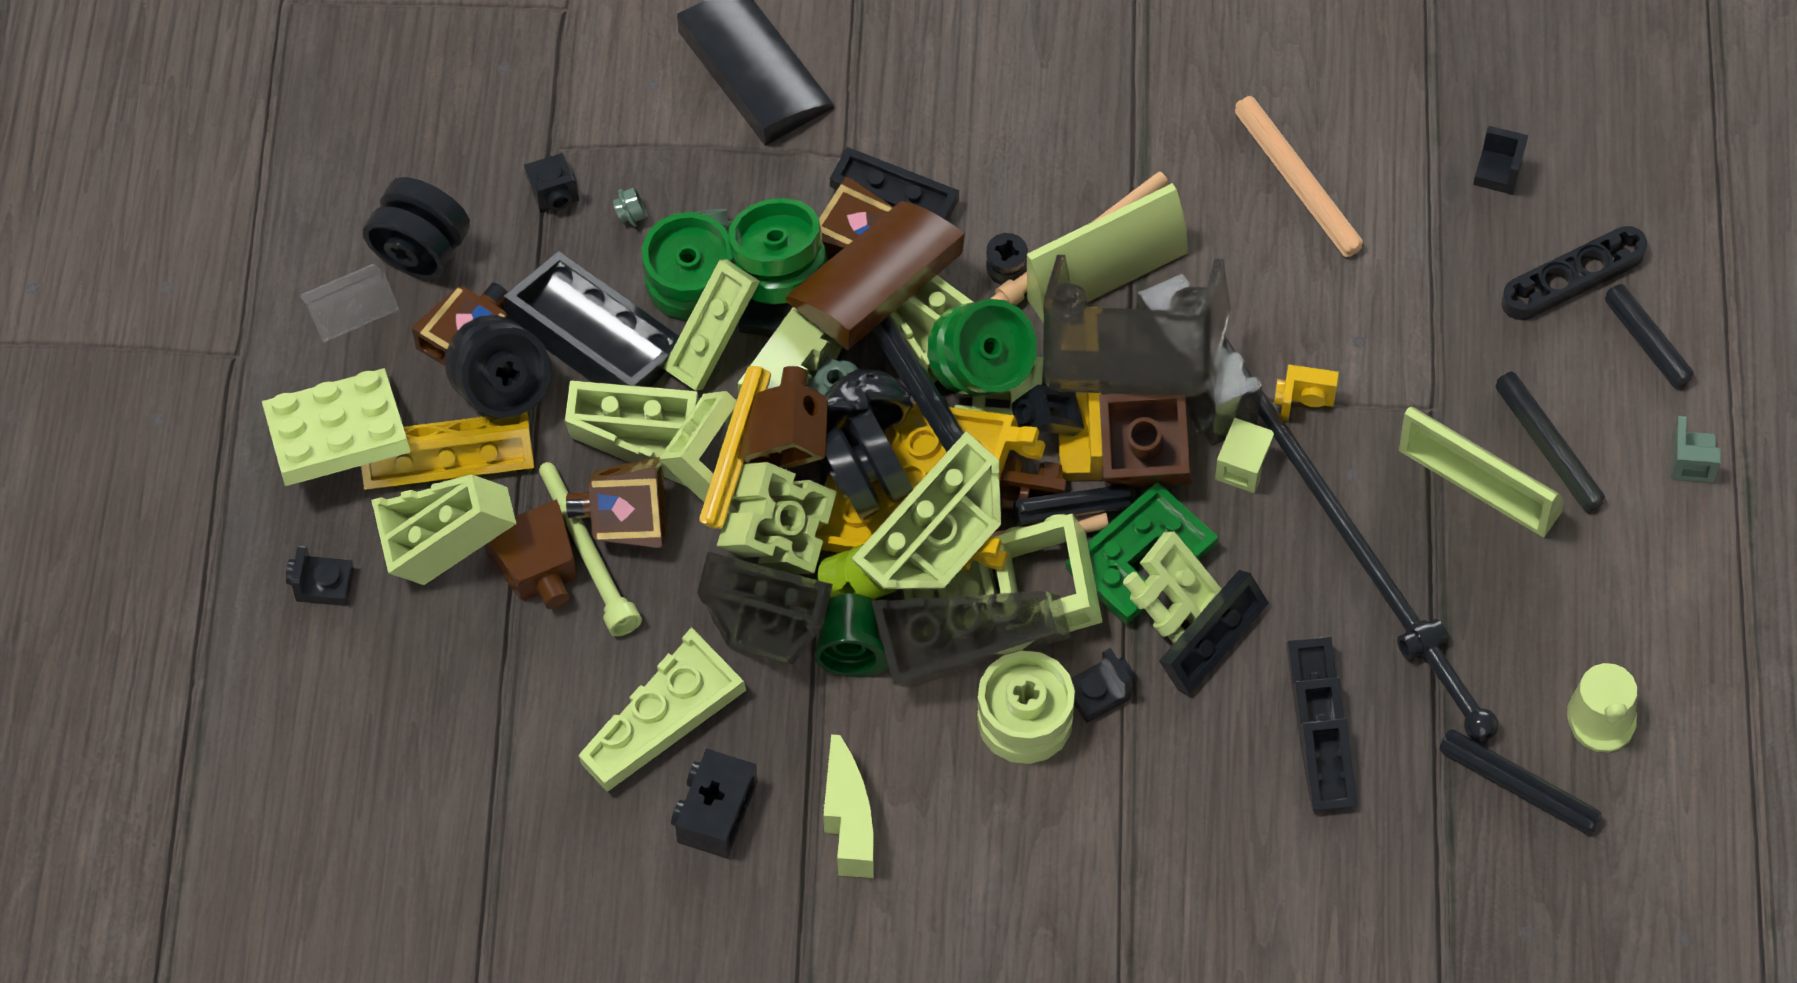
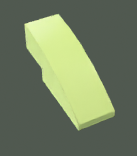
[823,734,874,878]

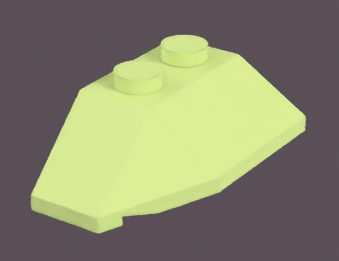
[851,431,1001,589]

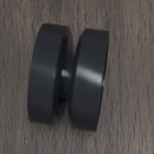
[363,177,470,280]
[445,315,551,418]
[825,409,913,521]

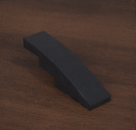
[1286,636,1357,812]

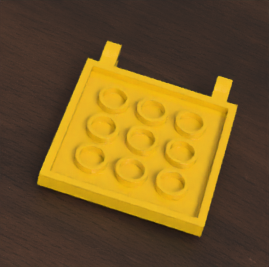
[815,402,1046,571]

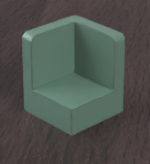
[1671,416,1721,483]

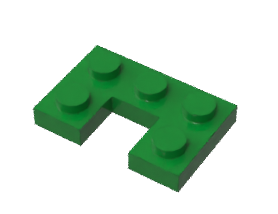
[1066,482,1219,625]

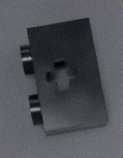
[671,748,758,859]

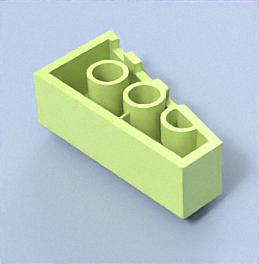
[738,307,843,393]

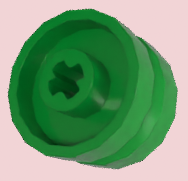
[728,198,828,304]
[642,212,734,320]
[927,299,1037,397]

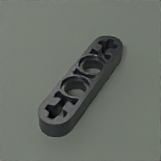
[1501,226,1647,320]

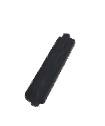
[1605,284,1694,388]
[1013,485,1132,525]

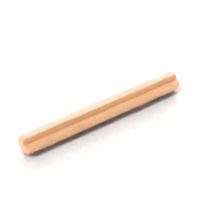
[1235,96,1363,257]

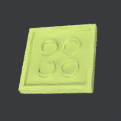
[262,368,410,486]

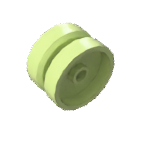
[977,650,1075,764]

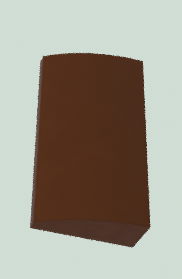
[786,201,965,350]

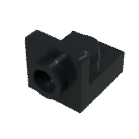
[524,153,579,213]
[1011,384,1085,436]
[286,545,354,606]
[1071,648,1135,723]

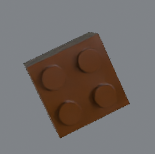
[1099,389,1191,488]

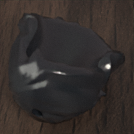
[813,369,914,464]

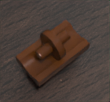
[999,455,1066,525]

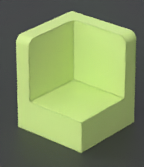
[1215,418,1274,494]

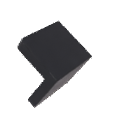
[1473,126,1528,195]

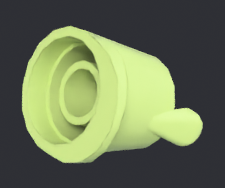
[1567,663,1637,753]

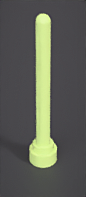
[539,462,642,636]

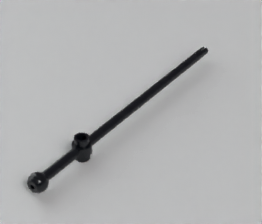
[1213,336,1499,742]

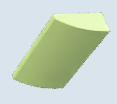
[1027,183,1188,324]
[1399,407,1563,538]

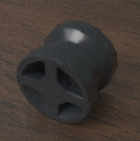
[986,233,1028,285]

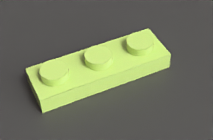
[663,260,760,390]

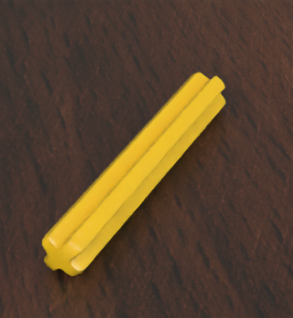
[699,366,771,529]

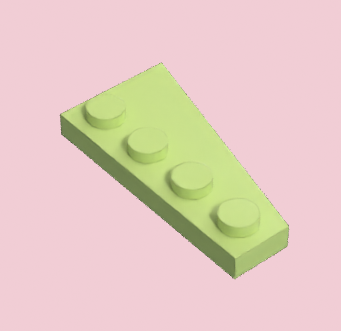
[578,627,746,792]

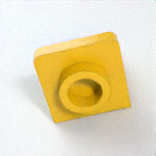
[1274,364,1339,421]

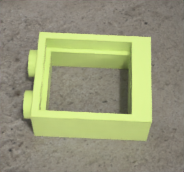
[659,391,787,513]
[993,514,1102,646]

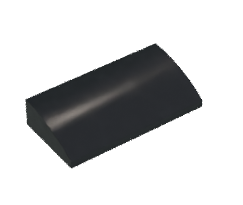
[677,0,834,146]
[503,251,679,387]

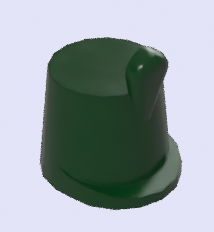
[815,593,891,678]

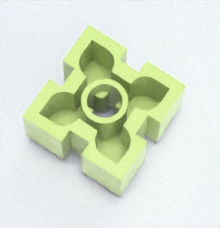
[717,462,837,575]

